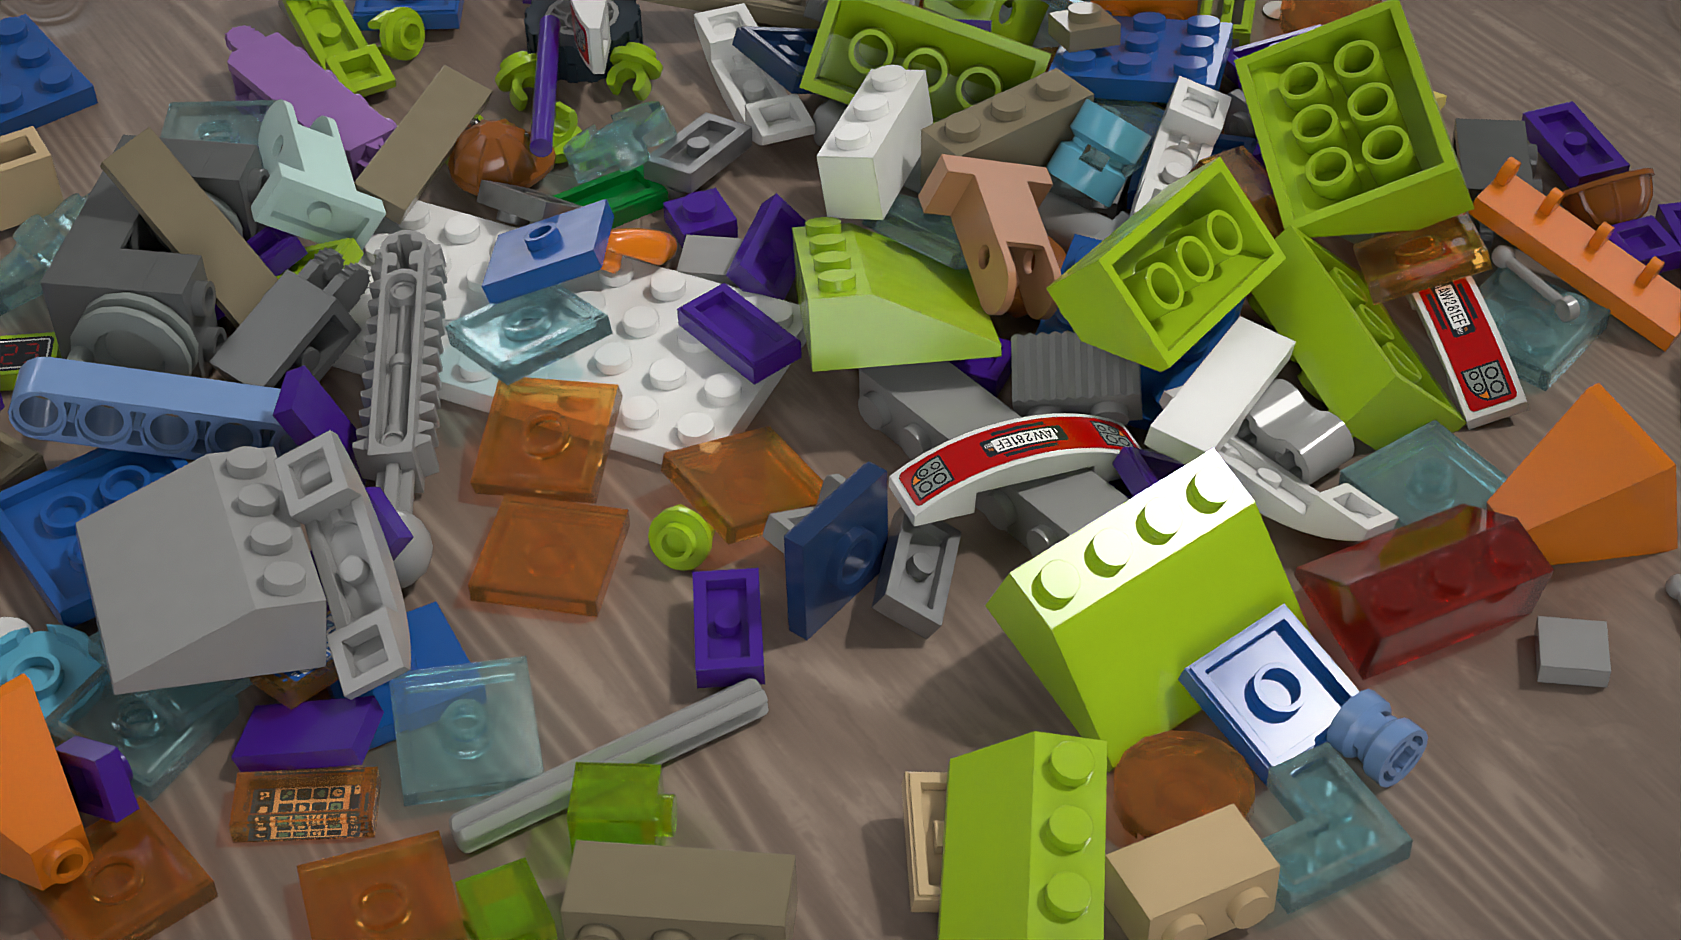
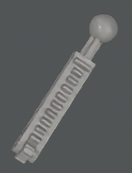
[352,230,448,588]

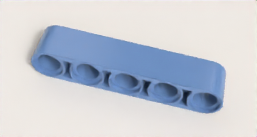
[8,357,298,460]

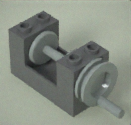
[40,135,270,399]

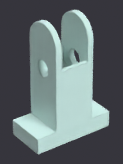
[251,99,386,250]

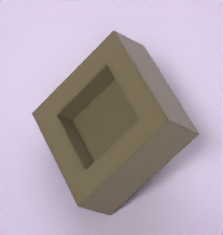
[1048,2,1121,53]

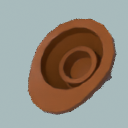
[448,118,556,196]
[1560,168,1655,231]

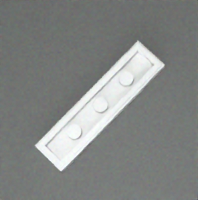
[1144,316,1296,465]

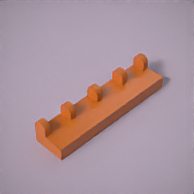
[1468,156,1681,352]

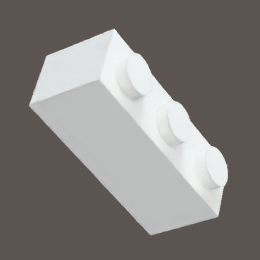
[816,65,934,220]

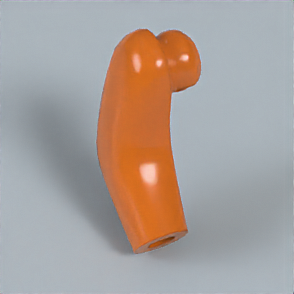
[601,228,677,273]

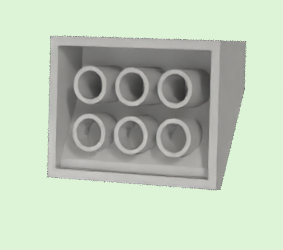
[76,446,327,695]

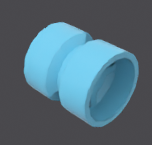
[1046,98,1152,207]

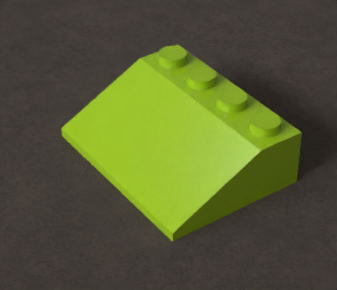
[1234,0,1475,238]
[792,217,1002,372]
[985,448,1312,773]

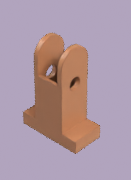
[918,154,1061,320]

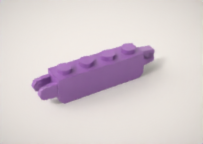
[225,25,397,182]

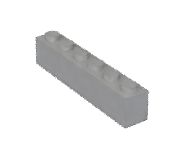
[858,361,1129,557]

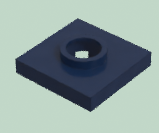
[732,26,819,94]
[784,461,888,640]

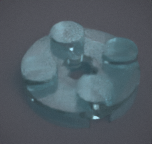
[563,101,677,183]

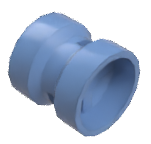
[1327,689,1428,788]

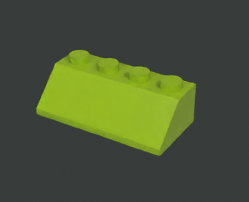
[799,0,1052,123]
[1046,157,1286,372]
[1248,224,1467,451]
[937,731,1107,940]

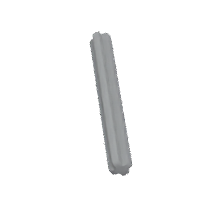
[449,678,769,854]

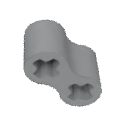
[1236,379,1354,485]

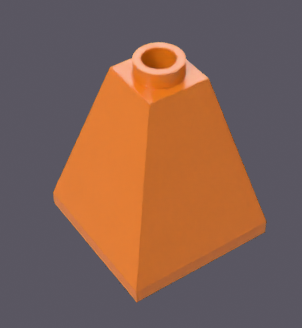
[1480,383,1678,568]
[0,673,94,891]

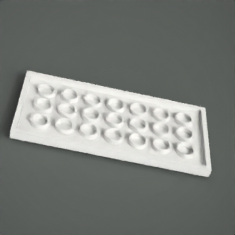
[332,200,806,479]

